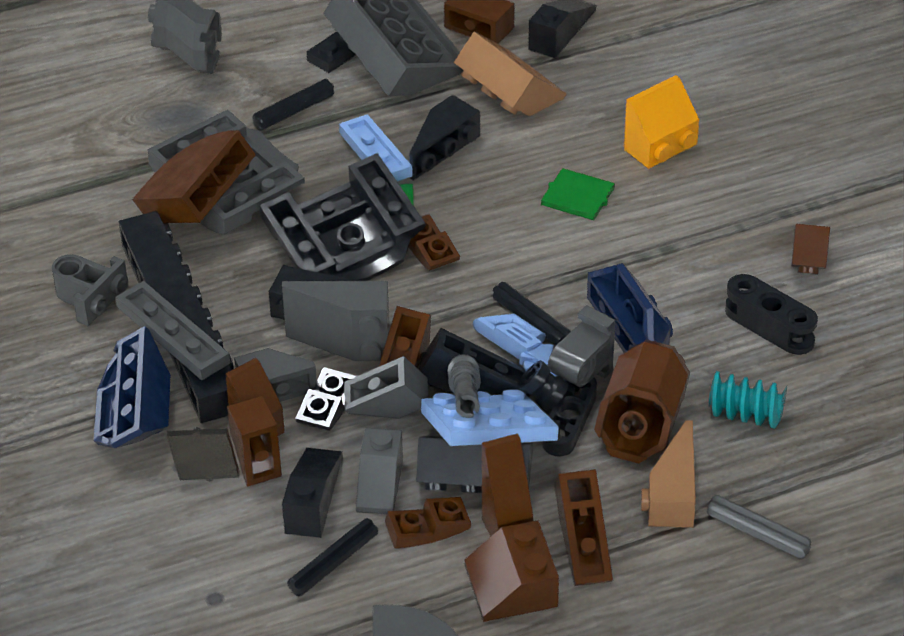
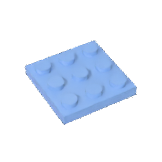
[421,390,558,446]

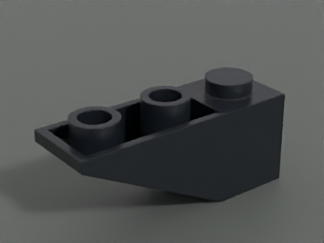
[409,95,481,181]

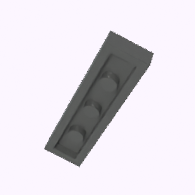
[115,281,230,380]

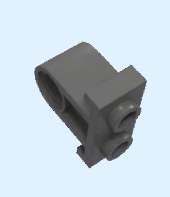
[52,254,128,326]
[548,305,615,387]

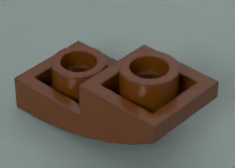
[409,214,460,271]
[385,497,472,549]

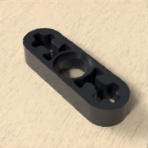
[543,377,597,457]

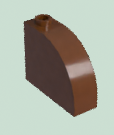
[132,130,256,223]

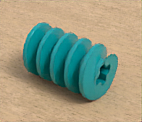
[708,371,787,429]

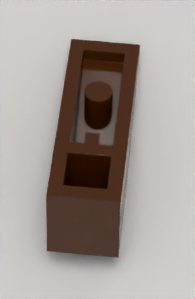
[482,433,533,537]
[554,469,613,586]

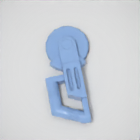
[473,313,557,376]

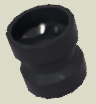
[518,360,568,410]

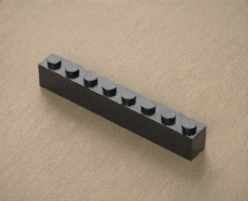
[118,211,234,423]

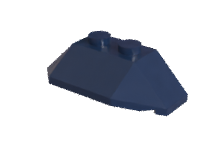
[587,263,673,353]
[94,326,171,448]

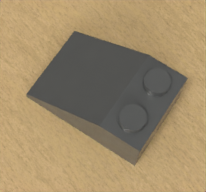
[282,281,390,361]

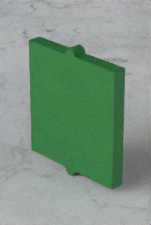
[541,168,615,220]

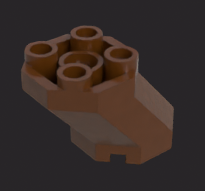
[594,339,690,464]

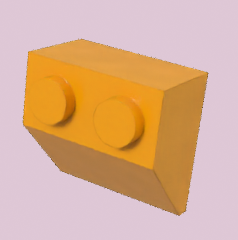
[624,75,699,169]

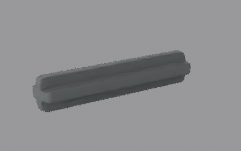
[707,495,812,559]

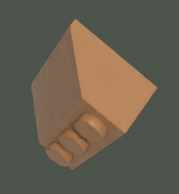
[454,31,567,116]

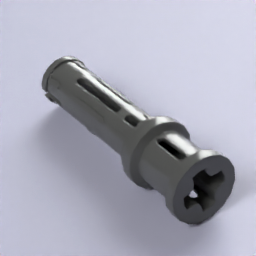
[447,354,481,418]

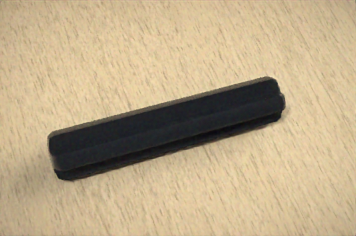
[252,79,334,130]
[493,282,571,346]
[287,518,378,597]

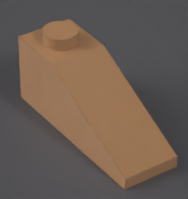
[641,420,696,528]

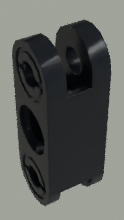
[725,274,818,355]

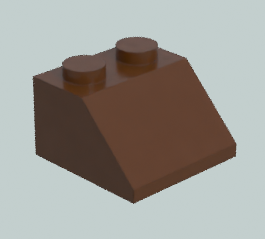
[464,520,559,622]

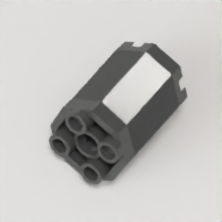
[148,0,222,74]

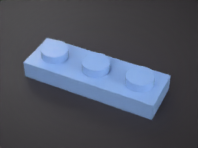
[339,114,413,182]

